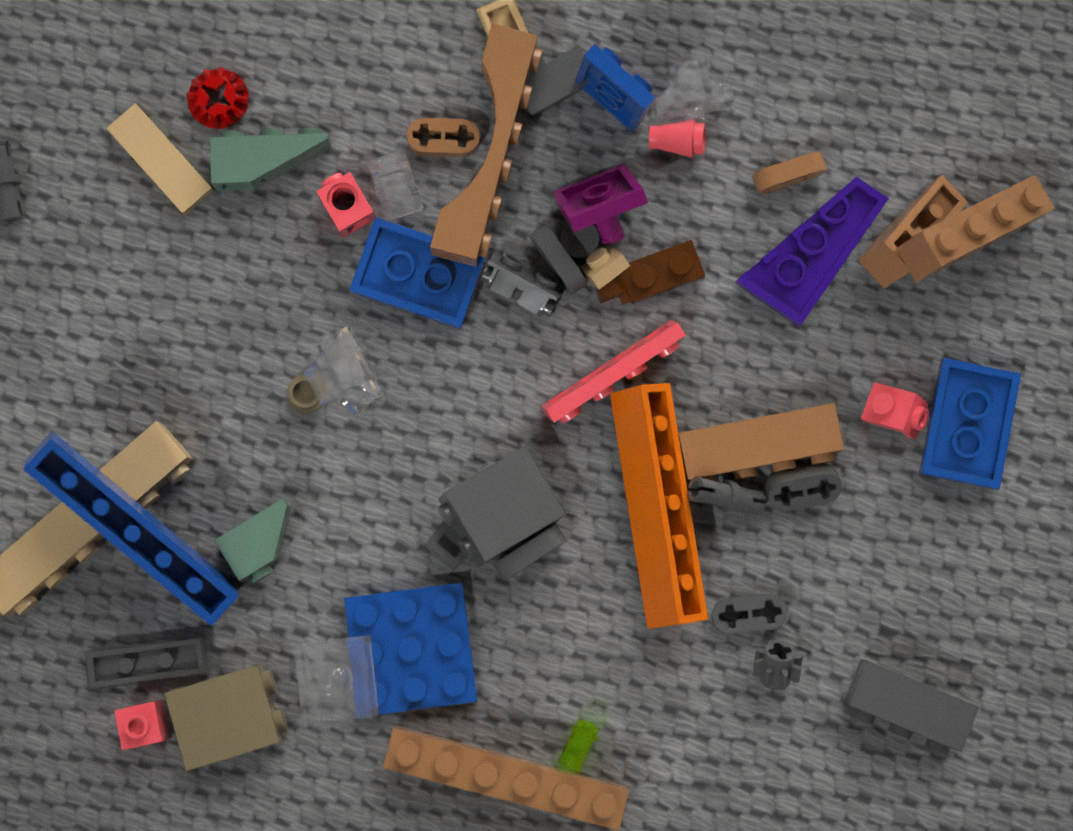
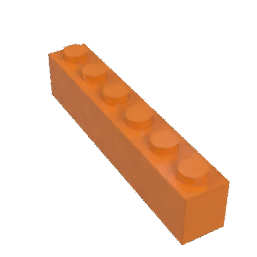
[610,383,709,629]

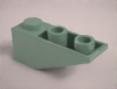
[210,128,332,191]

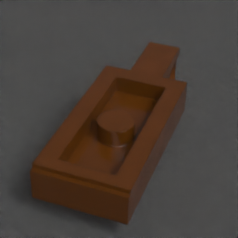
[595,240,705,305]

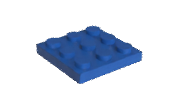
[344,583,477,717]

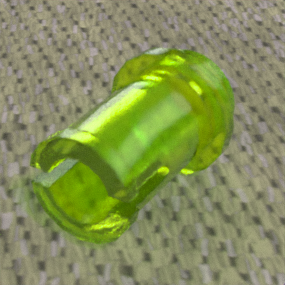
[557,718,600,773]

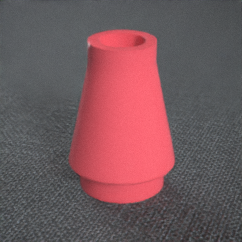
[649,119,706,158]

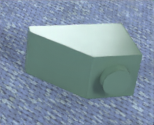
[215,498,292,584]

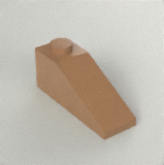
[858,175,968,289]

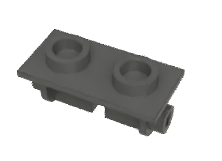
[481,253,565,317]

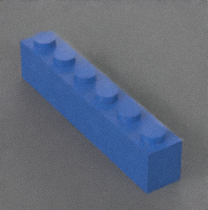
[23,431,239,626]

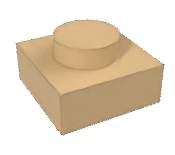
[579,245,630,290]

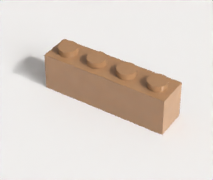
[896,175,1055,283]
[678,403,844,482]

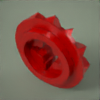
[186,67,249,129]

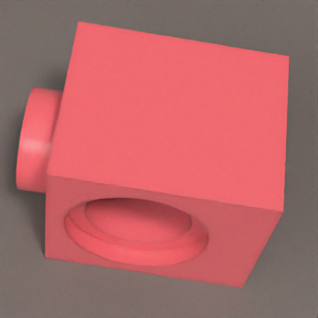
[316,172,375,238]
[114,700,170,750]

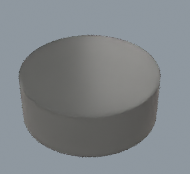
[560,224,599,260]

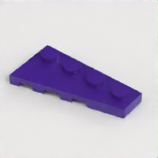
[735,177,889,327]

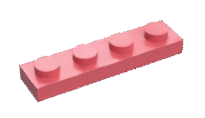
[541,321,686,423]

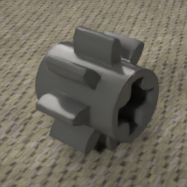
[753,640,803,690]

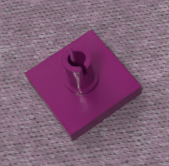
[552,163,648,245]

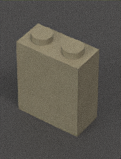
[164,664,288,771]

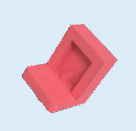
[861,382,929,440]

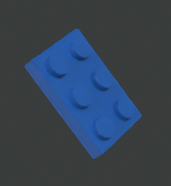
[575,43,656,132]
[350,217,486,330]
[919,358,1021,490]

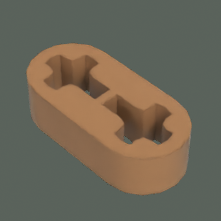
[406,118,480,157]
[752,151,828,195]

